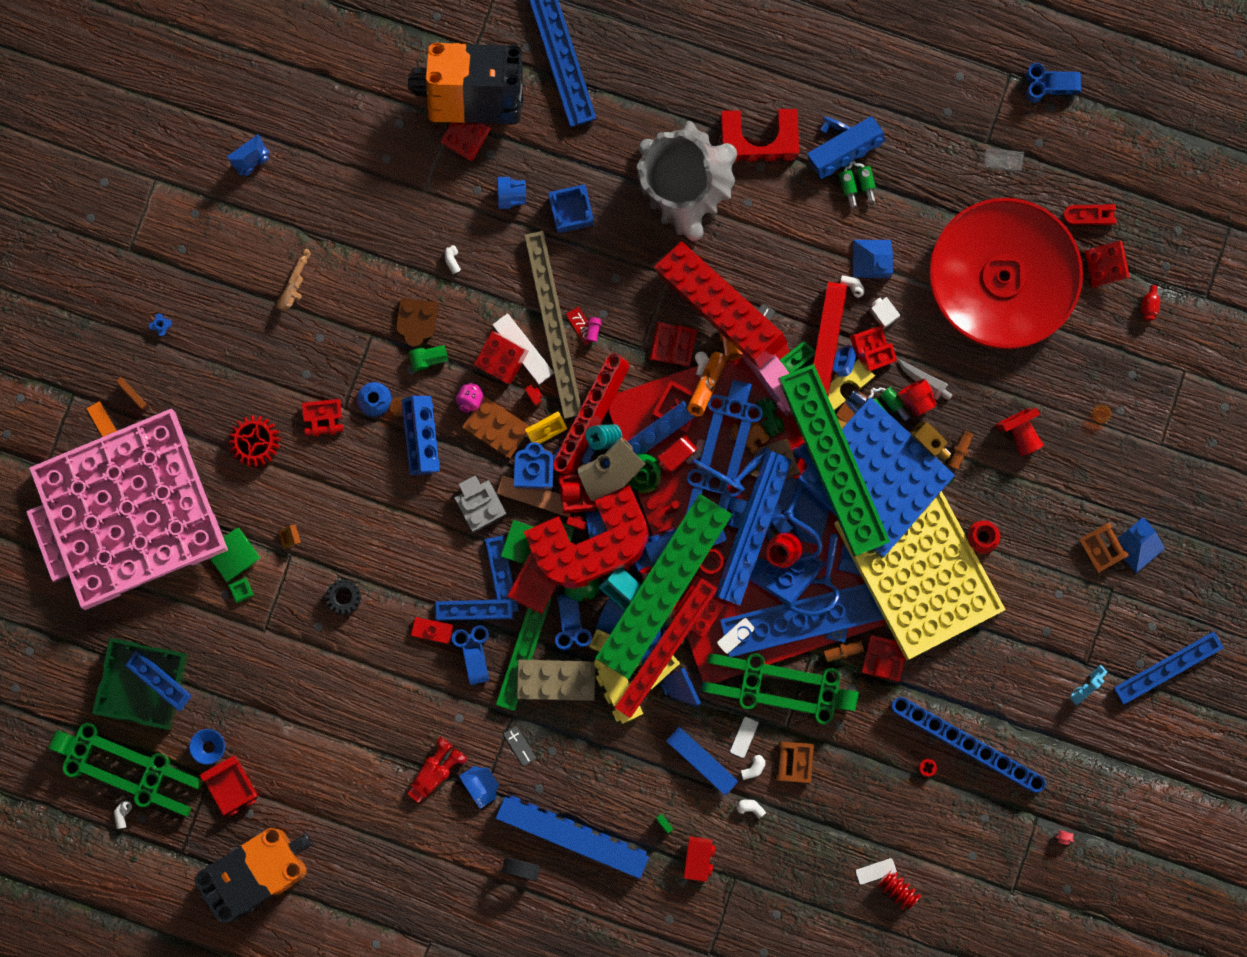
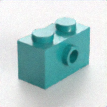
[599,568,641,611]

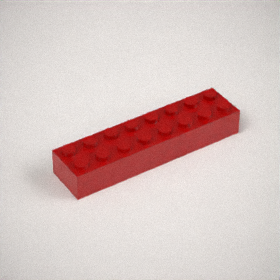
[654,241,787,369]

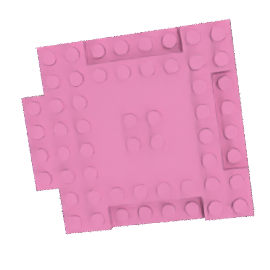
[27,409,228,610]

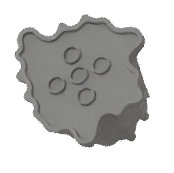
[637,121,737,241]

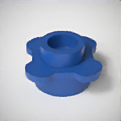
[149,313,172,336]

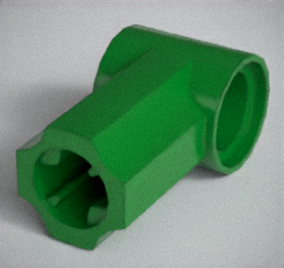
[408,345,449,371]

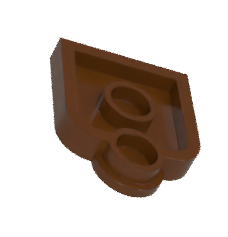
[397,297,439,347]

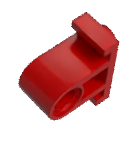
[658,435,698,473]

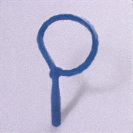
[691,447,770,492]
[766,483,823,560]
[780,533,839,616]

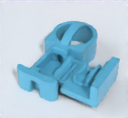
[1070,665,1107,706]

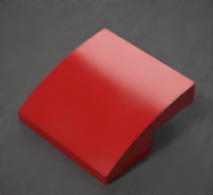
[650,322,697,367]
[849,325,897,371]

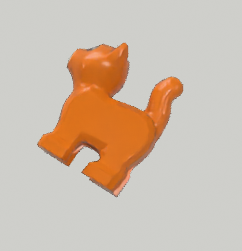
[729,413,770,454]

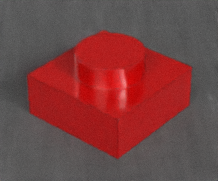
[525,385,543,408]
[566,515,587,532]

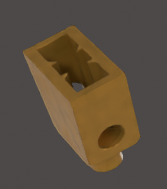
[910,421,951,462]

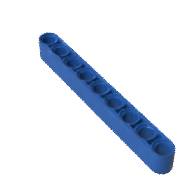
[890,697,1046,793]

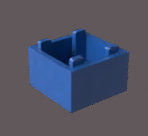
[548,184,594,233]

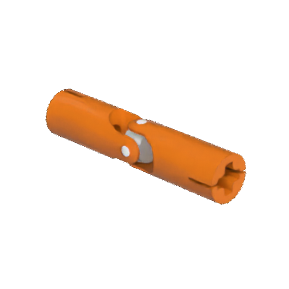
[687,352,727,416]

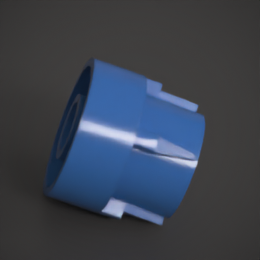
[497,177,526,209]
[727,497,749,528]

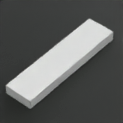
[493,313,554,385]

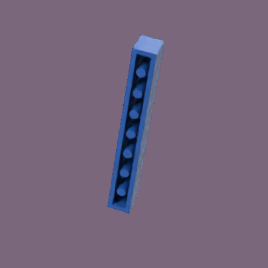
[496,795,649,879]

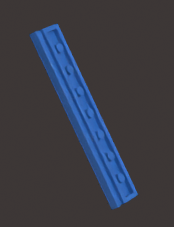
[529,0,597,128]
[715,450,792,605]

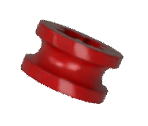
[919,759,937,777]

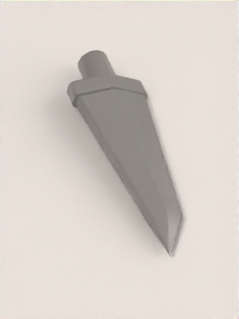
[897,358,953,401]

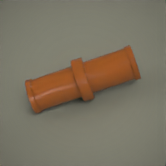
[948,430,974,470]
[824,640,864,662]

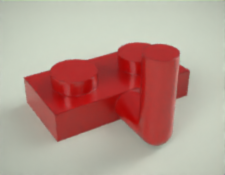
[640,492,679,535]

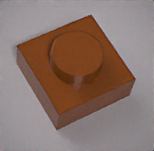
[278,524,301,549]

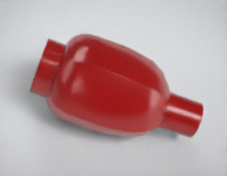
[1141,285,1160,321]

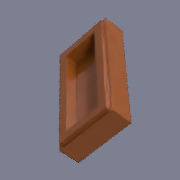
[116,377,149,411]

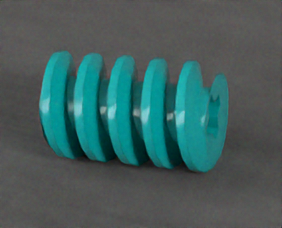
[585,424,622,450]

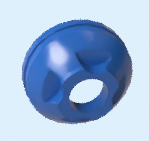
[357,382,392,417]
[189,729,225,765]

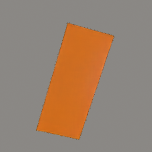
[86,401,117,437]

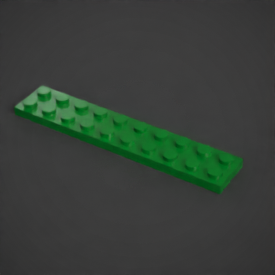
[778,364,890,557]
[595,494,732,679]

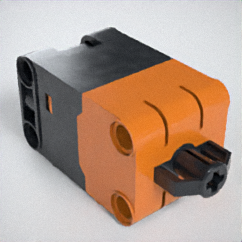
[408,42,523,125]
[195,828,314,923]

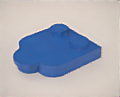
[514,442,553,489]

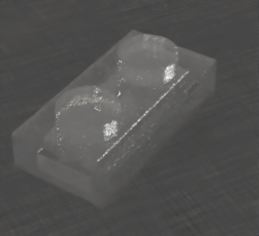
[983,148,1024,172]

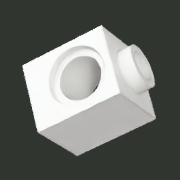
[870,297,900,329]

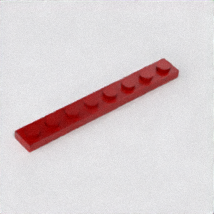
[614,578,717,718]

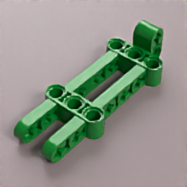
[701,653,859,724]
[48,723,203,817]

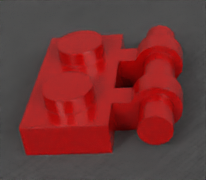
[302,399,344,437]

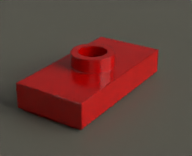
[411,617,453,644]

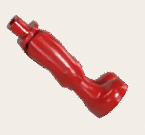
[407,736,468,803]

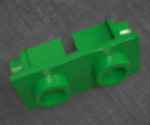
[756,397,785,438]

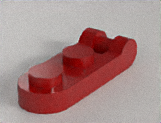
[1063,204,1116,225]

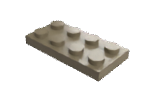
[517,660,595,701]

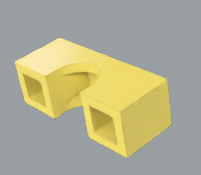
[828,359,875,411]

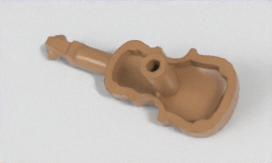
[276,249,311,311]

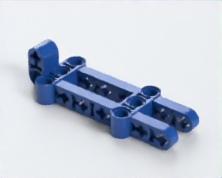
[686,379,763,514]

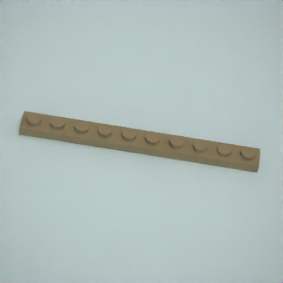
[525,231,581,419]

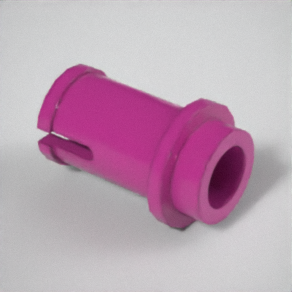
[585,317,602,342]

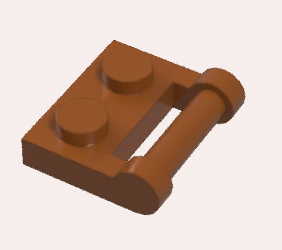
[1079,522,1129,573]
[776,742,814,783]

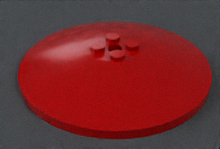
[929,198,1083,349]

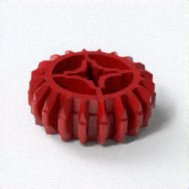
[228,415,281,467]

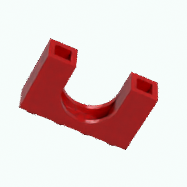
[721,109,799,162]

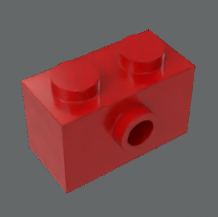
[684,836,716,881]

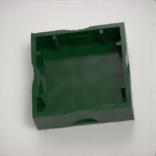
[92,638,189,731]

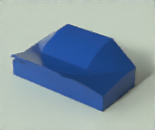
[459,766,499,809]

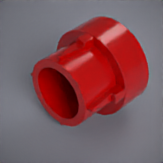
[898,378,937,417]
[966,520,1000,554]
[765,532,803,568]
[696,547,727,580]

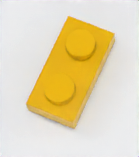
[525,412,567,444]

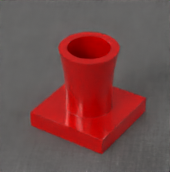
[995,408,1044,456]

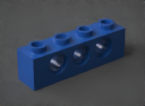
[402,396,440,475]

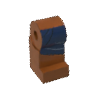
[836,389,868,423]

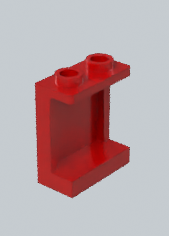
[200,755,259,817]

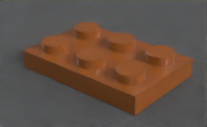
[462,396,530,459]

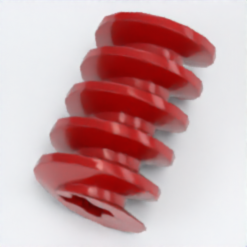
[877,869,921,911]

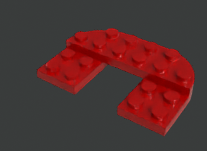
[524,485,648,588]

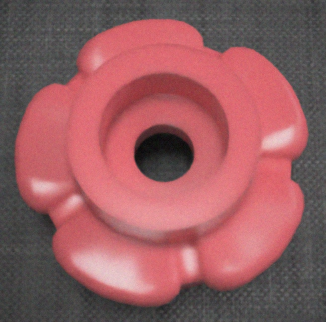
[1055,830,1074,845]

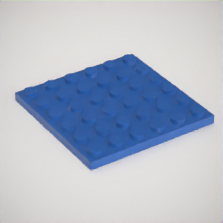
[797,397,955,558]

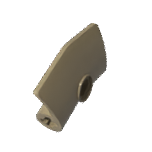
[578,437,645,501]

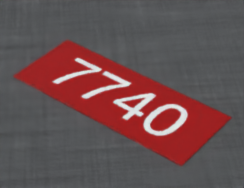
[566,306,598,346]

